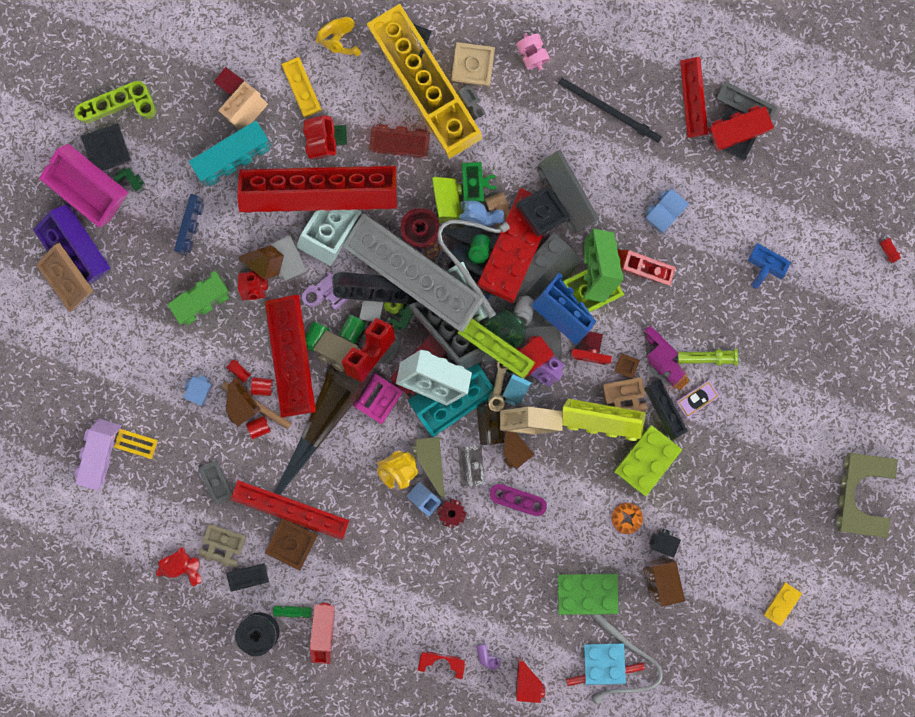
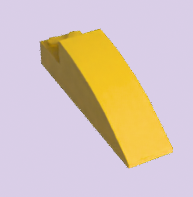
[367,4,483,159]

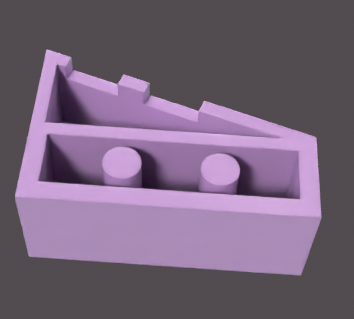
[74,419,122,491]

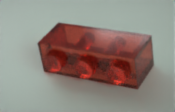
[369,124,431,159]

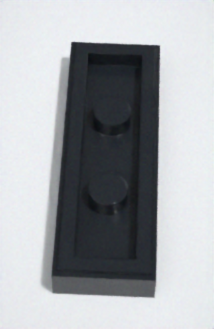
[644,380,688,441]

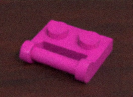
[352,373,403,424]

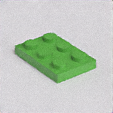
[558,574,618,615]

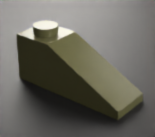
[412,437,445,497]

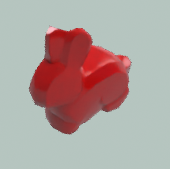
[155,547,202,587]

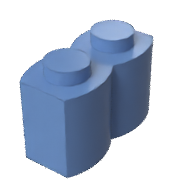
[644,188,689,234]

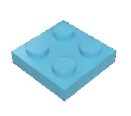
[584,643,626,685]

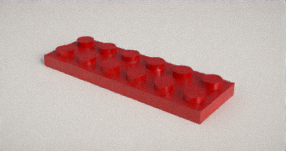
[477,188,542,303]
[265,295,316,418]

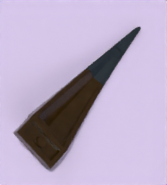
[274,366,370,495]

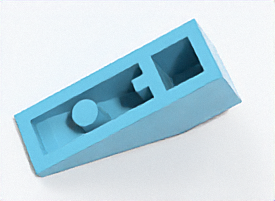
[502,374,531,406]

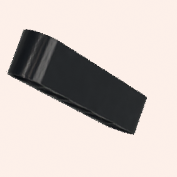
[332,272,417,305]

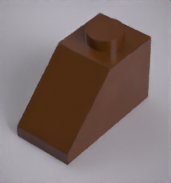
[239,245,284,279]
[225,378,261,427]
[503,431,534,470]

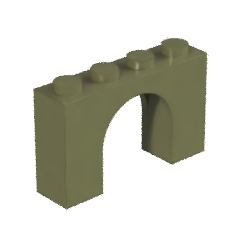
[835,453,898,538]

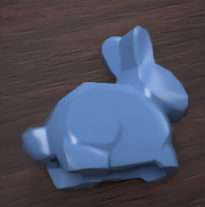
[459,201,505,227]

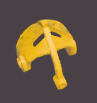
[316,17,362,57]

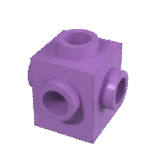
[530,357,565,387]

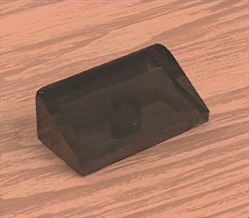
[458,445,485,486]

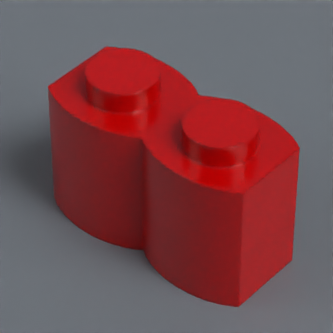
[303,115,336,160]

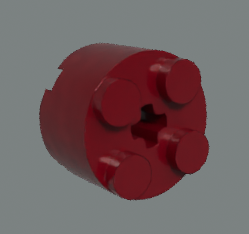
[401,208,441,251]

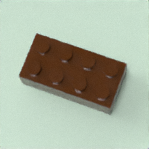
[643,558,685,607]

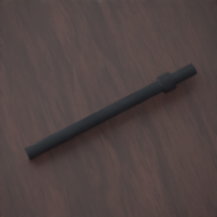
[558,77,662,143]

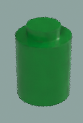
[469,234,491,263]
[339,314,367,344]
[305,321,330,352]

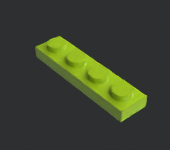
[458,319,535,379]

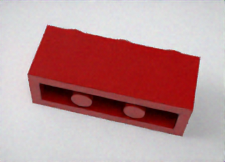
[708,105,774,152]

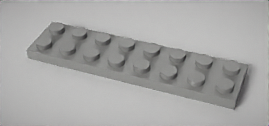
[343,213,484,332]

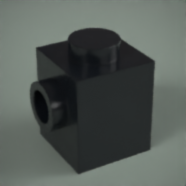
[649,528,681,558]

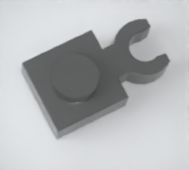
[456,84,485,120]

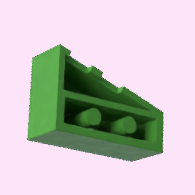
[584,228,623,302]
[167,271,232,326]

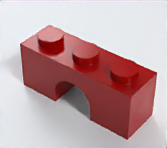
[341,318,396,382]

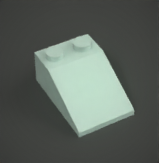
[296,210,361,266]

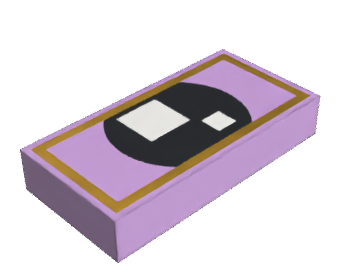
[676,380,720,418]

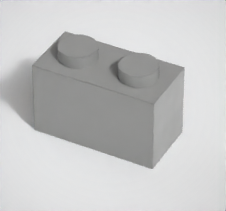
[269,236,308,282]

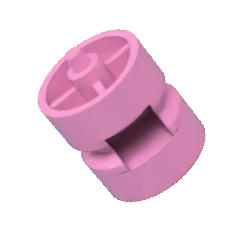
[516,33,550,70]

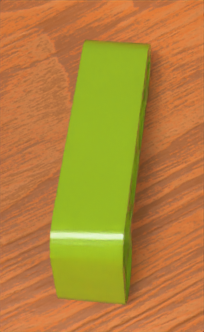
[74,81,157,124]

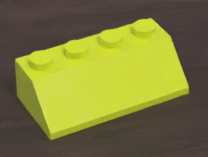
[562,398,646,441]

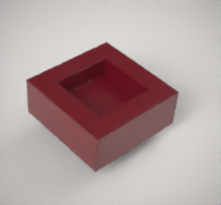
[580,331,603,353]

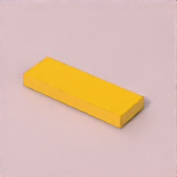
[281,57,322,118]

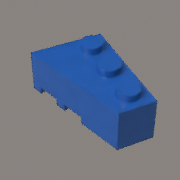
[531,272,596,345]

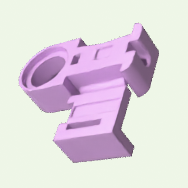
[302,272,349,310]

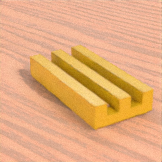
[114,429,158,459]

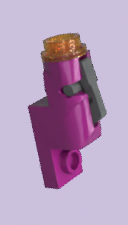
[644,325,690,391]

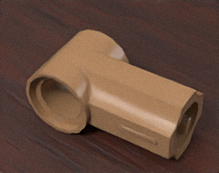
[485,192,509,234]

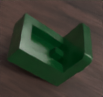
[113,168,145,194]

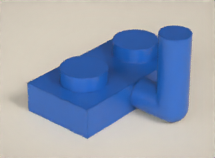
[748,243,791,289]

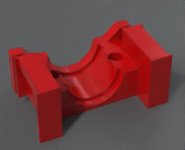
[417,651,466,680]

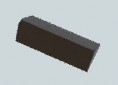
[477,405,504,445]

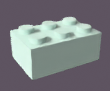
[396,350,472,405]

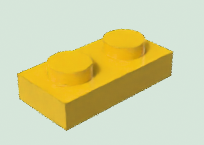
[763,582,802,627]

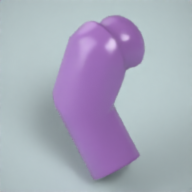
[477,644,500,670]

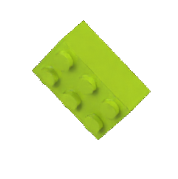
[613,425,682,496]

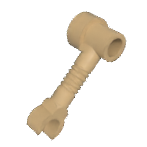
[488,360,508,411]

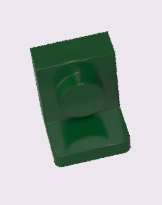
[387,304,414,331]

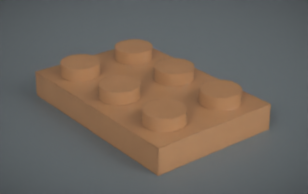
[36,243,93,312]

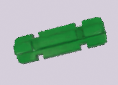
[273,606,312,618]

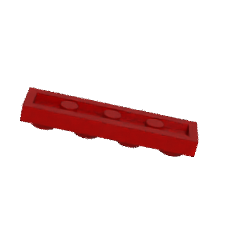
[680,57,708,138]

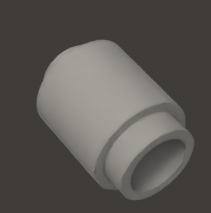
[512,296,534,326]

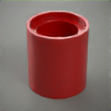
[251,377,273,396]
[246,416,271,439]

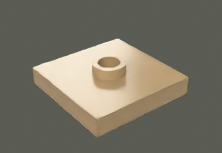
[451,42,495,87]

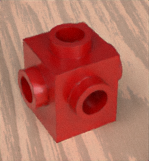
[238,271,269,301]

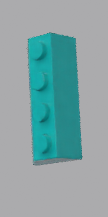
[408,363,494,438]

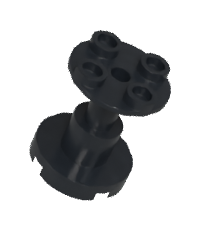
[235,612,280,656]

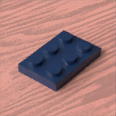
[173,193,204,256]

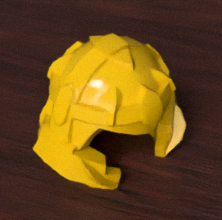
[377,450,418,490]

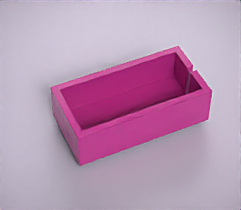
[39,144,129,228]

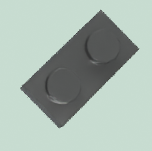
[199,460,233,505]

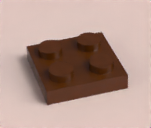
[265,519,318,571]

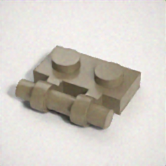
[199,523,247,568]

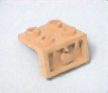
[218,81,268,130]

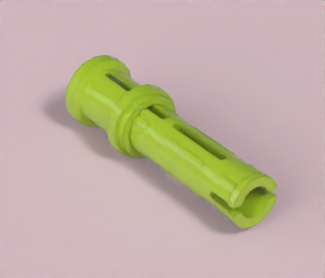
[678,348,738,366]

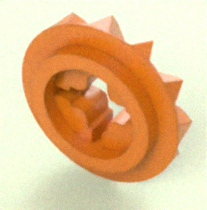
[611,503,643,534]

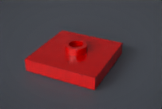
[570,348,612,365]

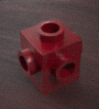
[437,498,467,528]

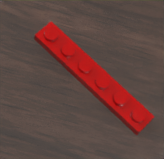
[231,480,350,540]

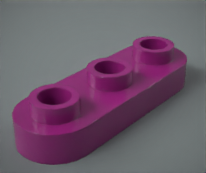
[490,484,547,516]

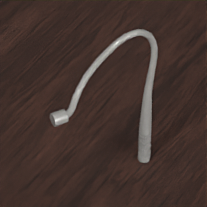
[438,220,510,319]
[591,615,663,704]

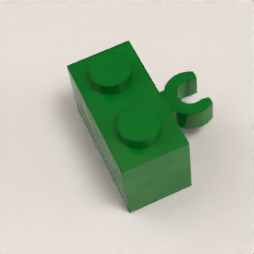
[462,162,497,204]

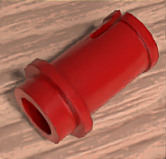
[879,238,901,264]
[226,359,251,383]

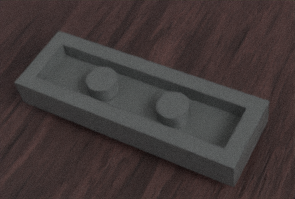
[716,81,778,120]

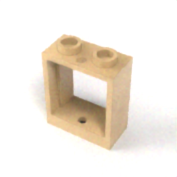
[500,407,562,435]

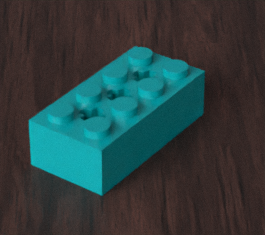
[188,120,272,187]

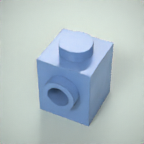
[184,375,213,406]
[406,482,442,516]

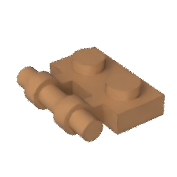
[602,377,648,411]

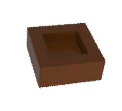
[614,353,640,379]

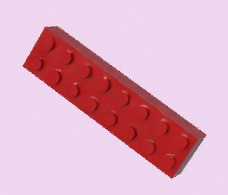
[237,166,397,213]

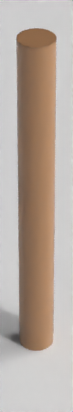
[221,381,292,430]

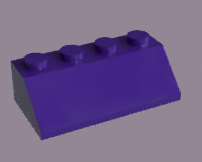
[33,204,111,285]

